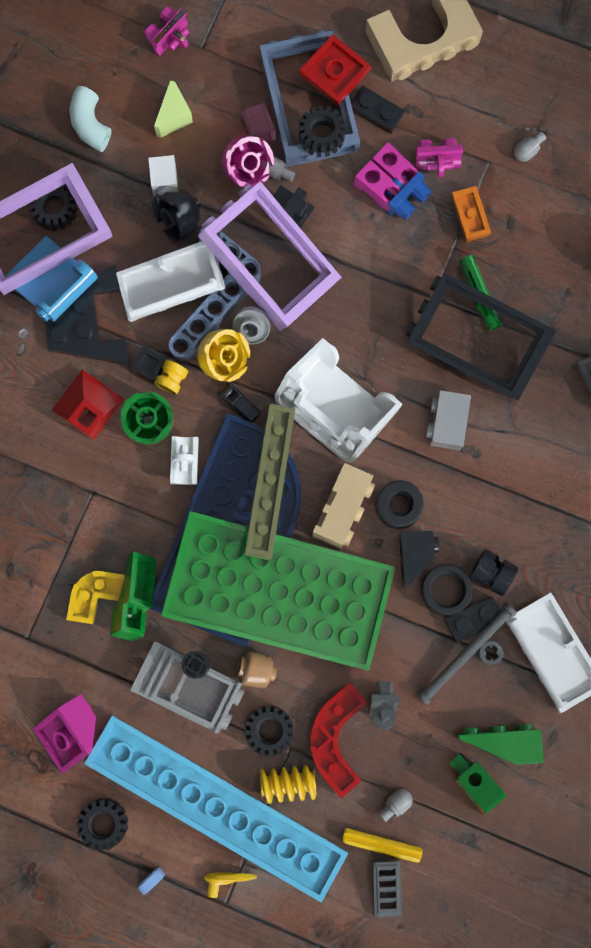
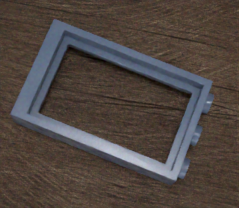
[259,30,360,167]

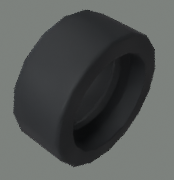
[421,565,472,616]

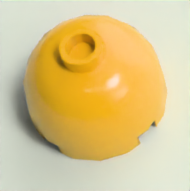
[197,329,250,382]

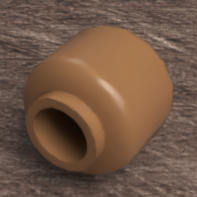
[235,651,277,689]

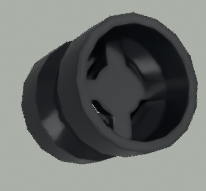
[181,651,210,679]

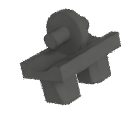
[369,681,400,730]

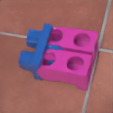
[353,142,431,221]

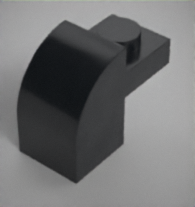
[266,185,315,228]

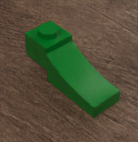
[110,552,156,642]

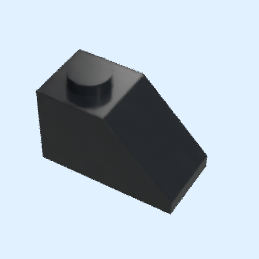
[399,530,439,587]

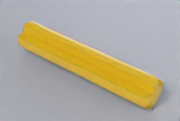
[342,828,422,863]

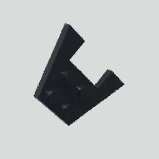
[45,265,130,365]

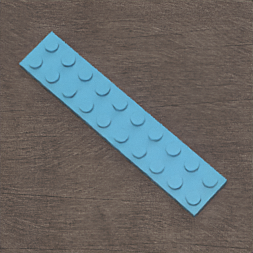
[84,715,348,903]

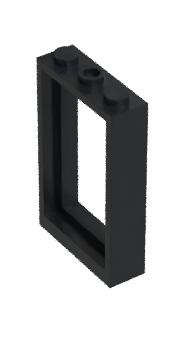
[405,273,556,401]

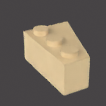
[312,463,376,550]

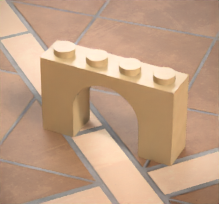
[365,0,483,82]

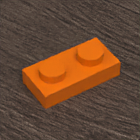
[451,186,491,242]

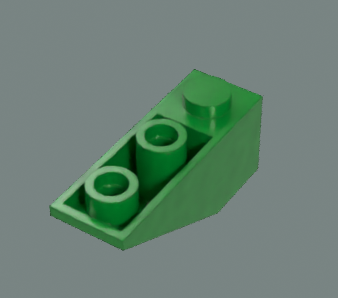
[456,724,544,765]

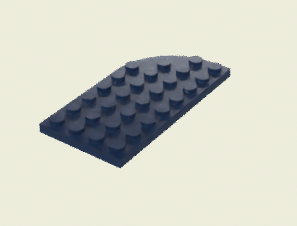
[151,413,301,648]

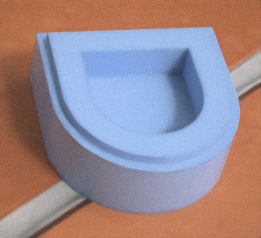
[138,867,165,896]

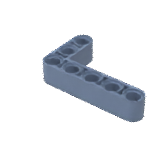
[169,228,261,362]

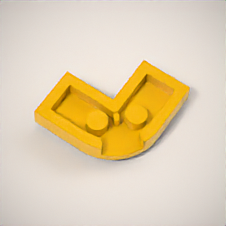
[66,571,125,624]

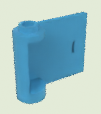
[5,236,98,322]

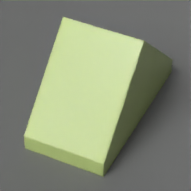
[154,81,193,138]

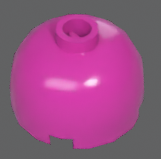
[221,135,274,187]

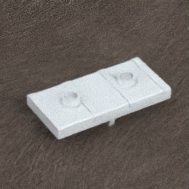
[116,241,225,322]
[506,593,591,713]

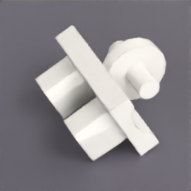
[170,436,199,485]

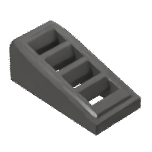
[372,859,402,917]

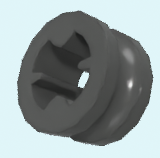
[478,641,504,665]

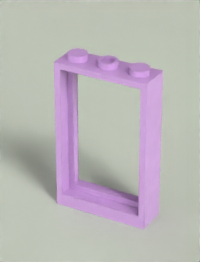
[0,163,113,295]
[198,182,341,331]

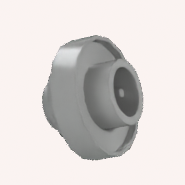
[232,306,271,345]

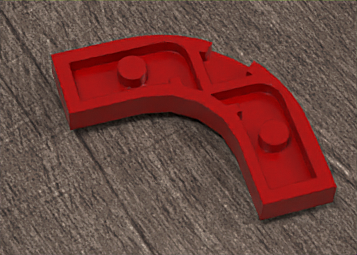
[310,682,367,799]

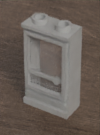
[130,641,245,734]

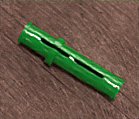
[458,255,503,331]

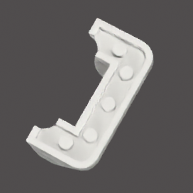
[275,338,402,463]

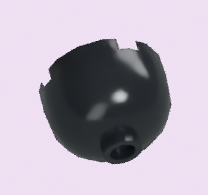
[152,188,200,242]

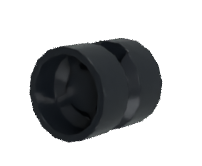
[469,548,519,597]

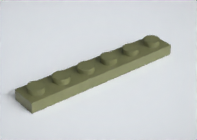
[244,404,295,560]

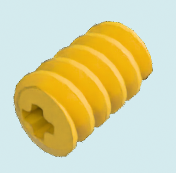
[260,765,316,804]

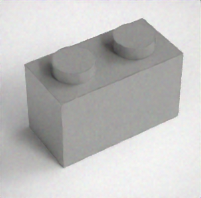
[426,390,471,451]

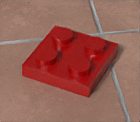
[299,34,371,106]

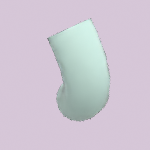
[69,86,111,152]

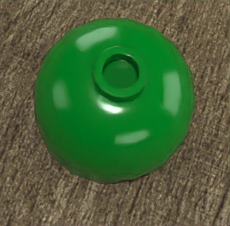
[121,392,174,445]

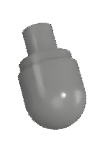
[514,131,546,162]
[261,156,295,182]
[378,789,413,822]

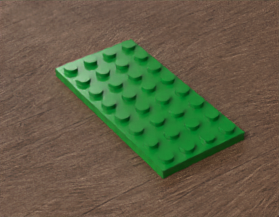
[161,511,395,671]

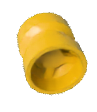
[154,360,188,395]

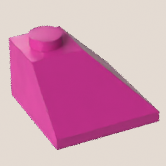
[33,694,96,774]

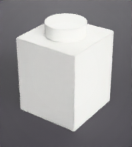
[149,155,178,196]

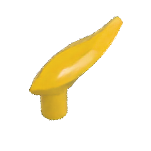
[204,872,257,898]

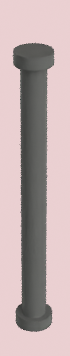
[417,602,517,705]

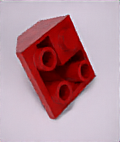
[51,369,124,441]

